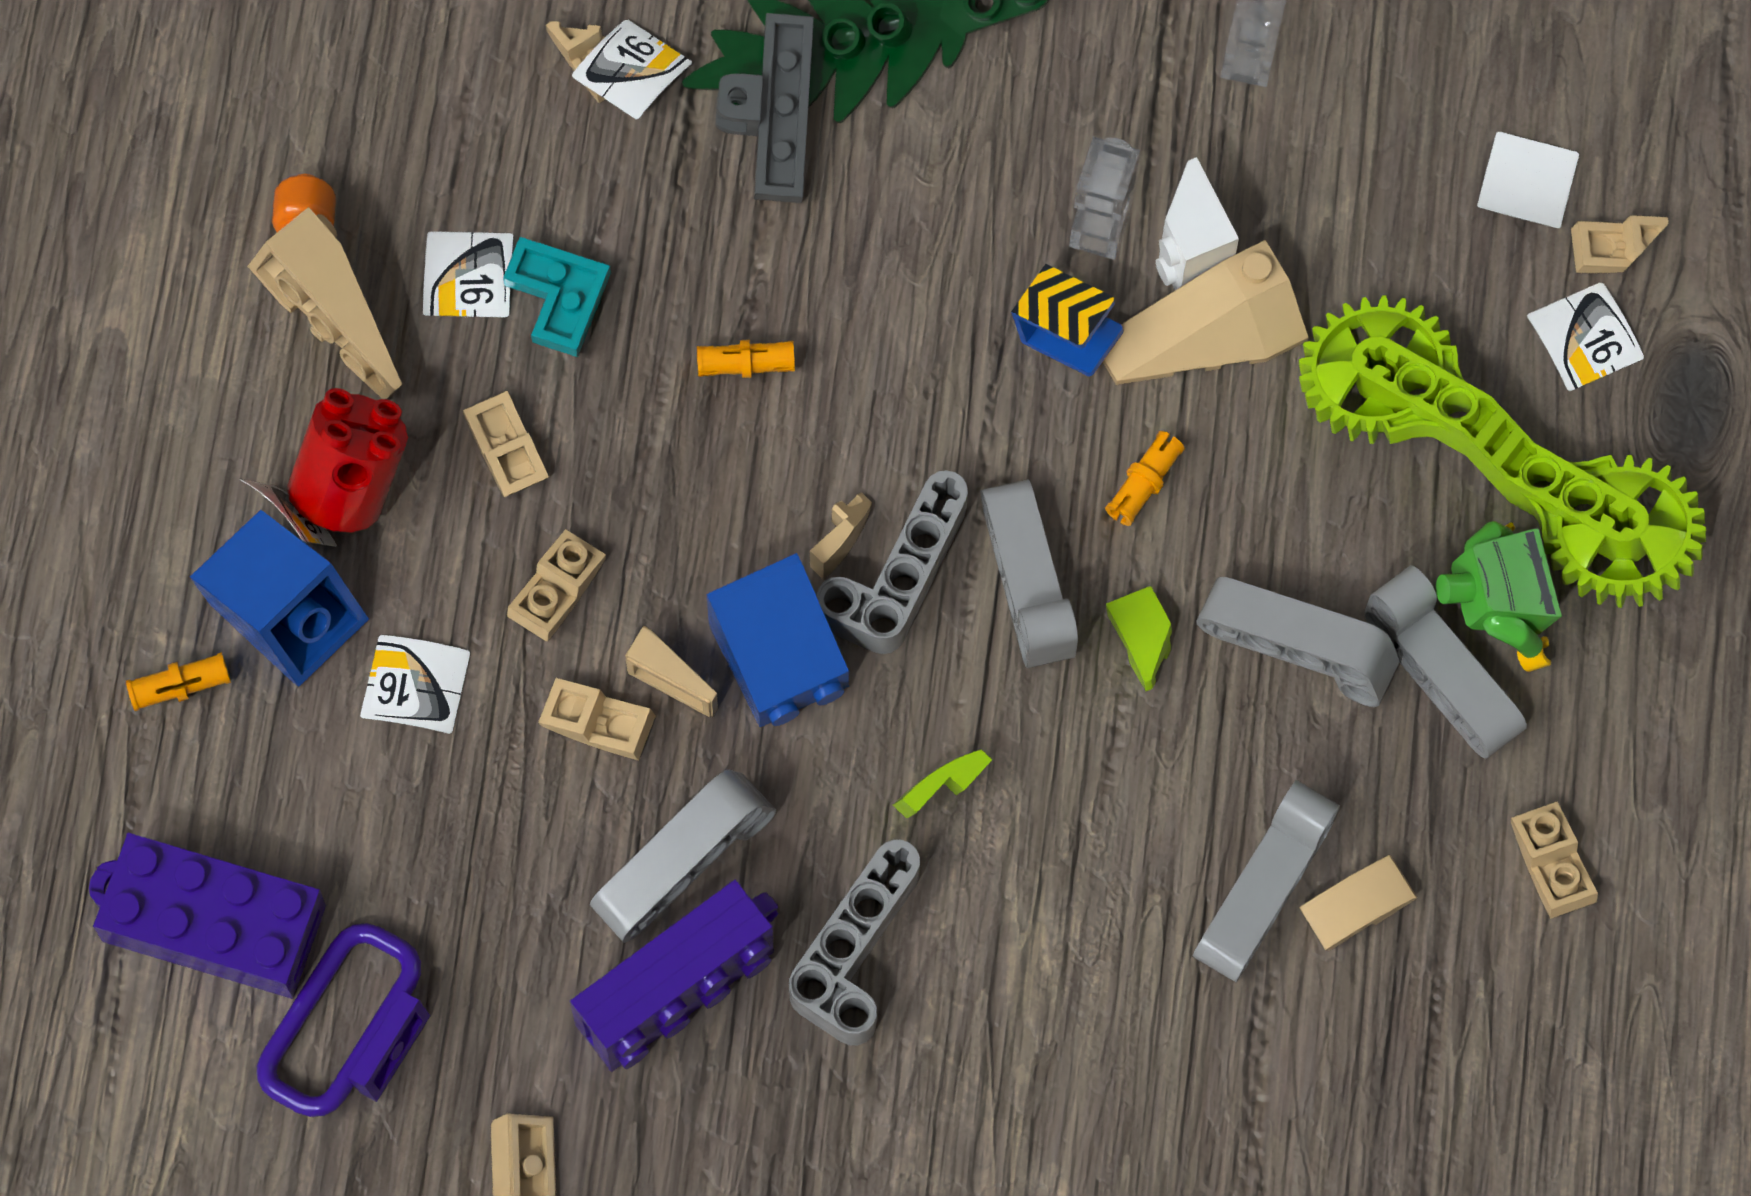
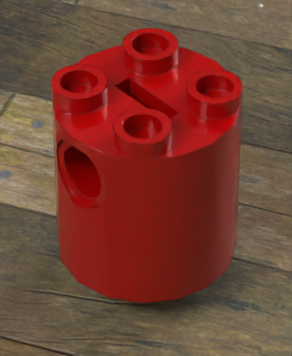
[287,388,408,532]

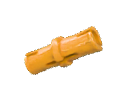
[697,340,795,378]
[1105,431,1185,526]
[126,652,231,711]

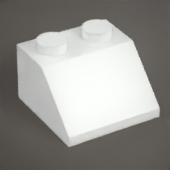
[1156,157,1239,290]

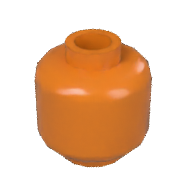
[272,174,336,233]

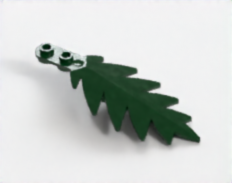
[682,0,1049,123]

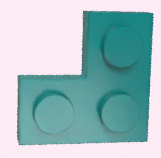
[503,237,611,357]

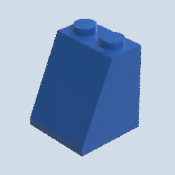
[190,510,369,687]
[706,553,849,727]

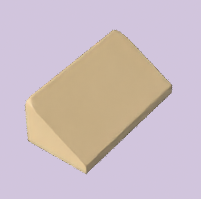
[491,1113,556,1196]

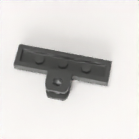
[715,13,814,203]

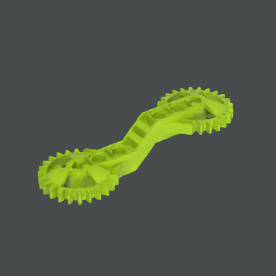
[1299,295,1706,608]

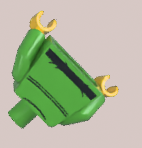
[1436,521,1562,672]

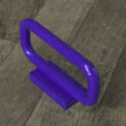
[257,923,430,1117]

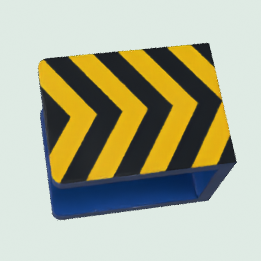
[1011,264,1124,376]

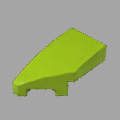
[1106,586,1172,691]
[893,750,992,819]

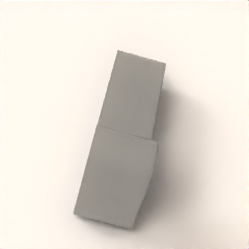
[816,470,968,654]
[980,479,1078,668]
[1365,565,1527,759]
[1196,577,1399,707]
[590,770,776,943]
[1193,780,1340,983]
[789,840,920,1045]

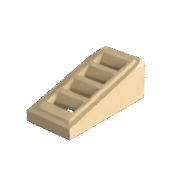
[625,626,718,717]

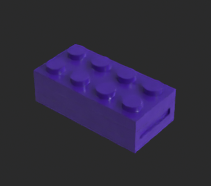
[89,833,326,999]
[570,879,779,1072]

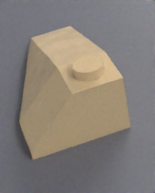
[248,207,402,399]
[1103,240,1309,385]

